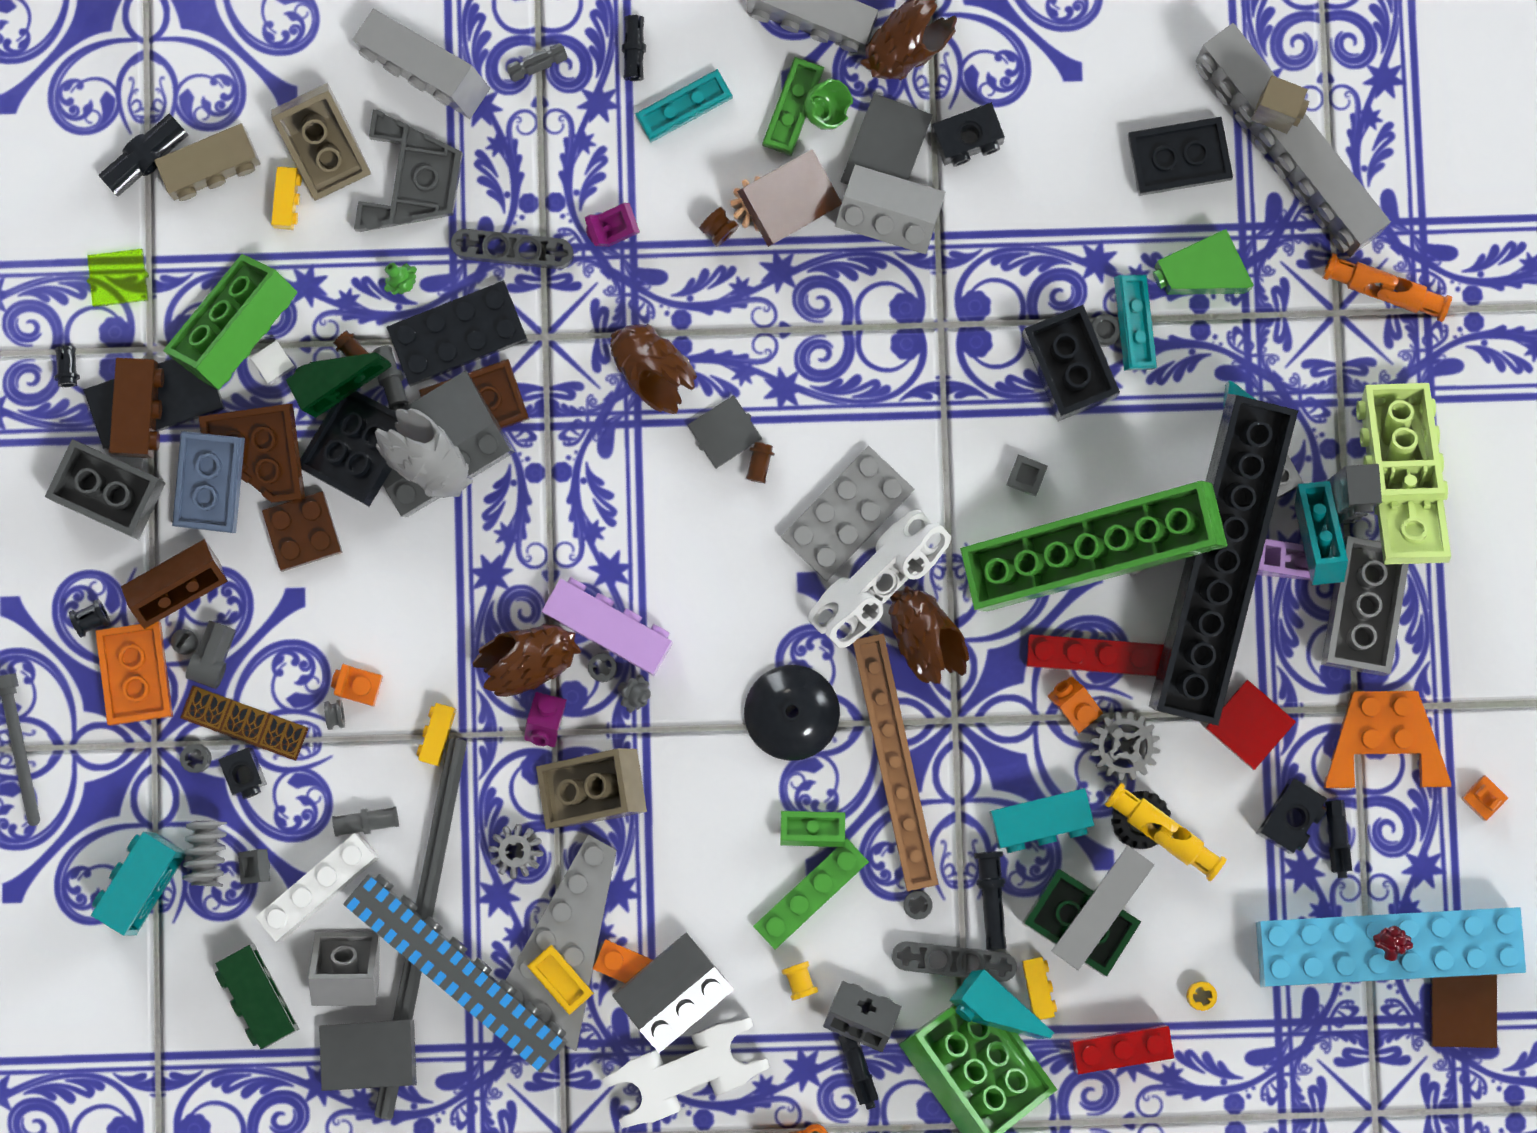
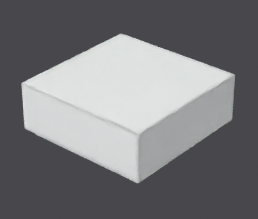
[251,340,296,385]

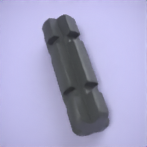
[507,43,567,82]

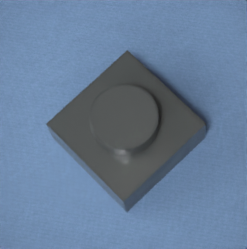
[1006,454,1048,497]
[238,849,270,885]

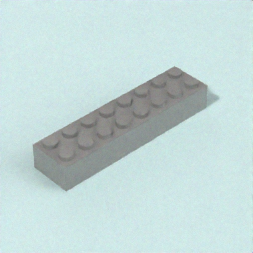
[1196,23,1391,257]

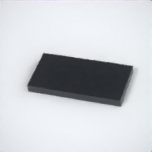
[83,359,225,450]

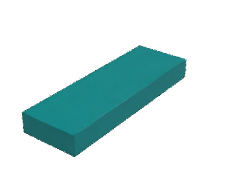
[635,69,733,143]
[1114,275,1157,371]

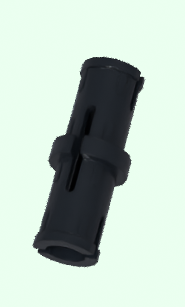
[622,15,646,81]

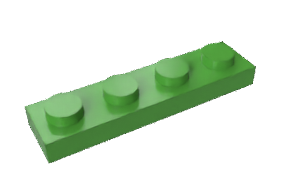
[753,839,869,950]

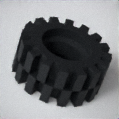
[1111,791,1171,849]

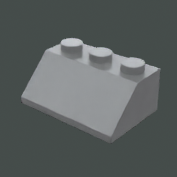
[835,164,946,255]

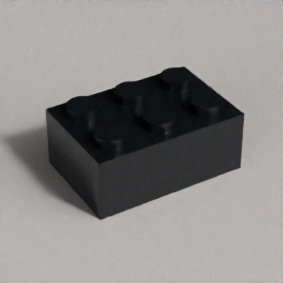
[1022,305,1120,422]

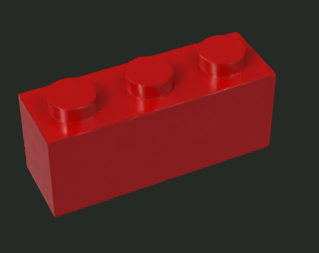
[1069,1025,1174,1075]

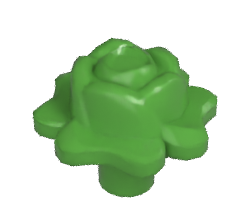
[384,262,417,295]

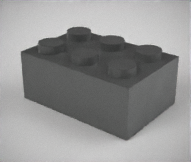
[45,439,166,540]

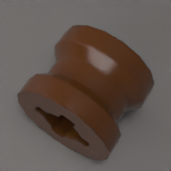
[699,207,739,247]

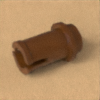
[333,330,368,357]
[745,442,775,484]

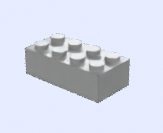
[1321,536,1409,676]

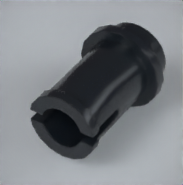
[54,346,80,388]

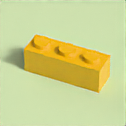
[271,167,302,230]
[416,703,457,767]
[1022,957,1057,1020]

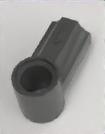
[185,620,236,689]

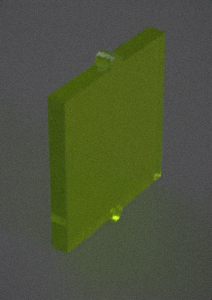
[87,249,149,307]

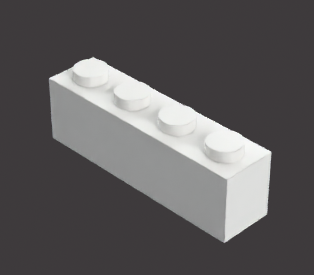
[255,833,379,942]

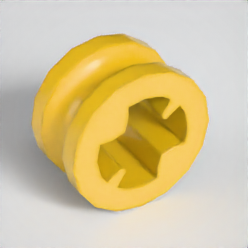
[1186,981,1217,1011]

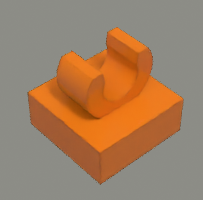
[1461,775,1508,821]

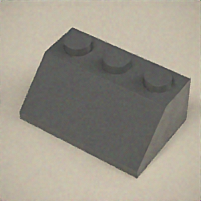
[612,932,734,1053]

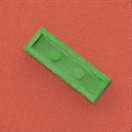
[762,57,824,156]

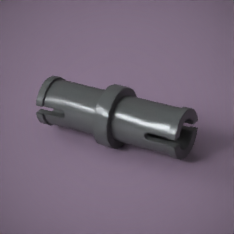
[372,346,409,411]
[332,806,399,837]

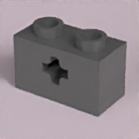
[823,981,902,1052]

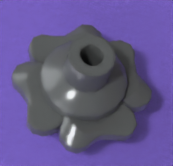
[617,675,651,713]

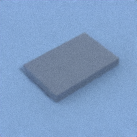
[172,431,245,533]

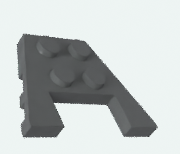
[354,109,463,232]

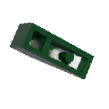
[285,352,392,418]

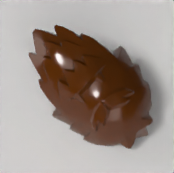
[860,0,957,80]
[610,324,697,414]
[888,586,969,684]
[472,623,581,697]

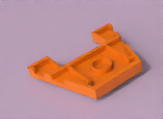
[1324,691,1451,788]

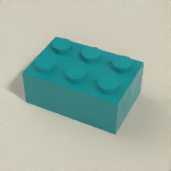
[91,832,186,936]

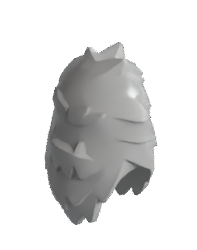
[375,408,473,498]

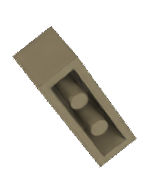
[154,123,261,201]

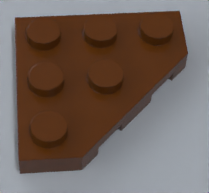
[199,404,305,503]

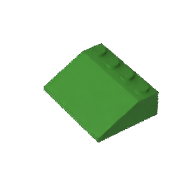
[899,1004,1057,1133]

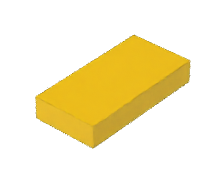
[527,944,594,1015]

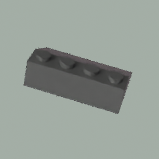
[383,370,515,517]

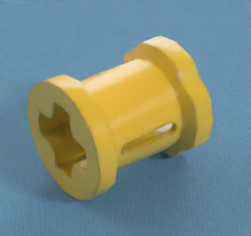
[781,961,819,1001]

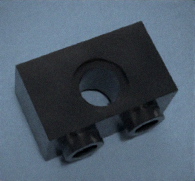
[931,102,1005,167]
[1256,778,1327,854]

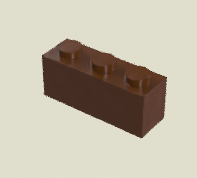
[109,358,164,459]
[121,539,228,629]

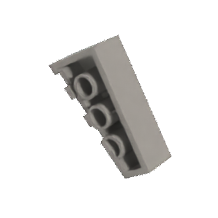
[747,0,878,53]
[352,8,491,119]

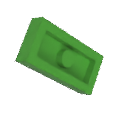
[780,811,845,847]

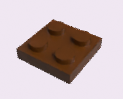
[262,491,343,572]

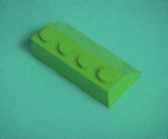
[163,254,298,390]

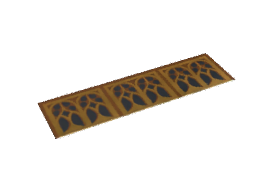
[180,686,309,761]

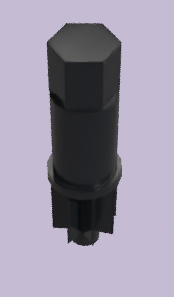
[1325,800,1352,879]
[838,1035,879,1110]

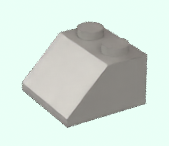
[308,932,380,1006]

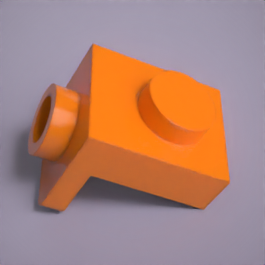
[1048,677,1103,733]

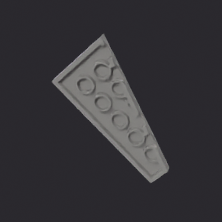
[506,834,617,1051]

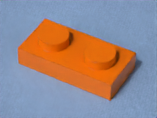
[593,939,653,983]

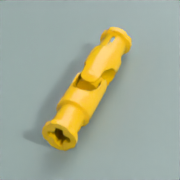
[1104,782,1227,881]

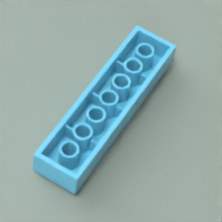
[1256,907,1526,987]

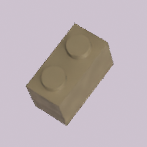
[1251,75,1310,134]

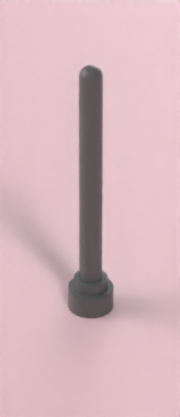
[0,673,40,826]

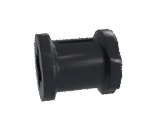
[69,599,111,638]

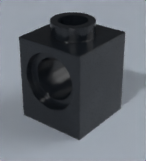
[218,747,267,799]

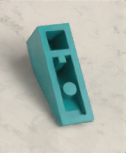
[949,969,1054,1039]

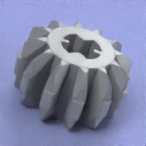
[488,824,544,879]

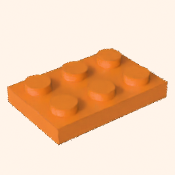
[95,621,173,726]

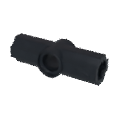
[98,113,188,197]

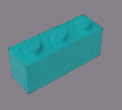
[1294,481,1348,585]
[989,788,1095,853]

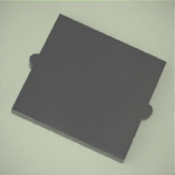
[688,395,762,469]

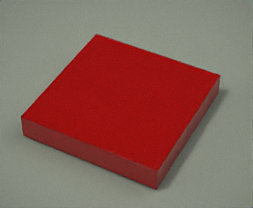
[1205,680,1296,770]

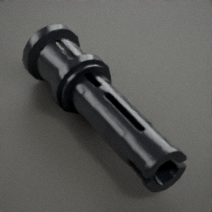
[974,851,1007,950]

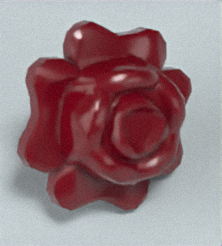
[1373,925,1413,961]

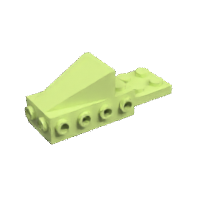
[1356,383,1451,565]

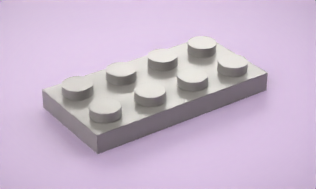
[781,446,915,582]

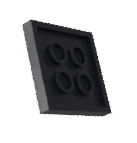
[300,391,398,507]

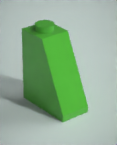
[1153,229,1254,295]

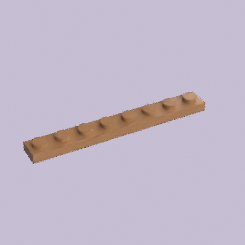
[853,633,939,891]

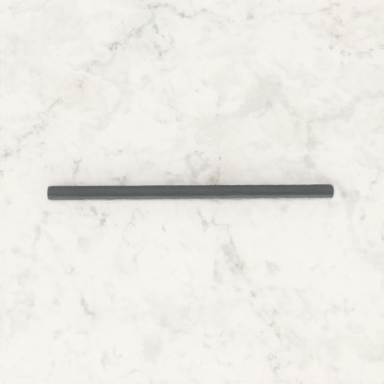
[374,738,467,1120]

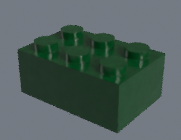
[1022,869,1141,977]

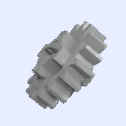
[1090,711,1161,781]

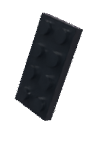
[386,280,528,387]

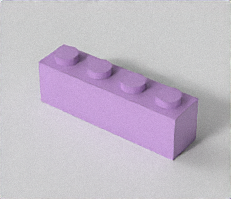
[541,577,673,676]

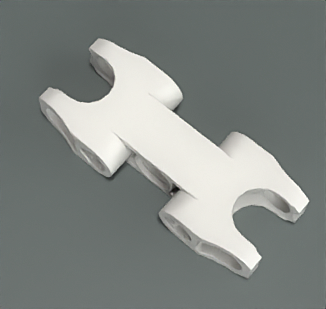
[808,509,951,649]
[602,1017,770,1129]

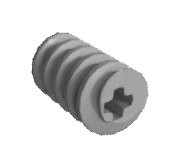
[182,821,227,887]

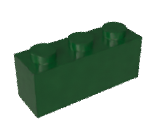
[215,944,299,1049]

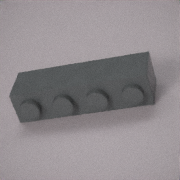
[1327,464,1382,525]

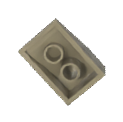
[271,83,371,201]
[536,748,647,830]

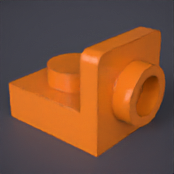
[331,664,383,707]

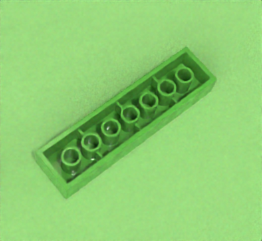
[960,481,1227,612]

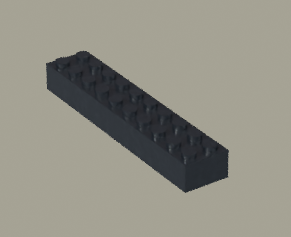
[1149,394,1299,725]

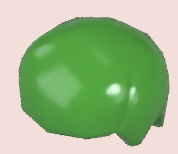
[805,79,853,130]

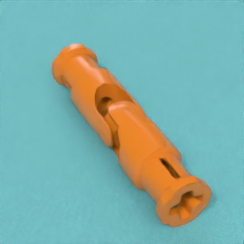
[1322,253,1452,322]

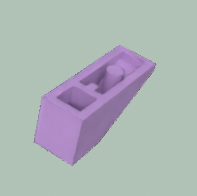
[1257,539,1311,580]

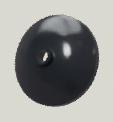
[744,665,840,761]

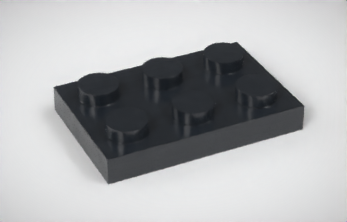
[1127,117,1233,196]

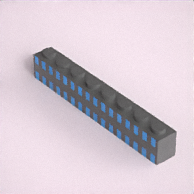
[343,874,568,1073]

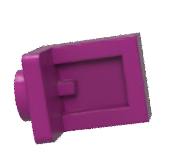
[585,203,640,247]
[524,692,567,747]

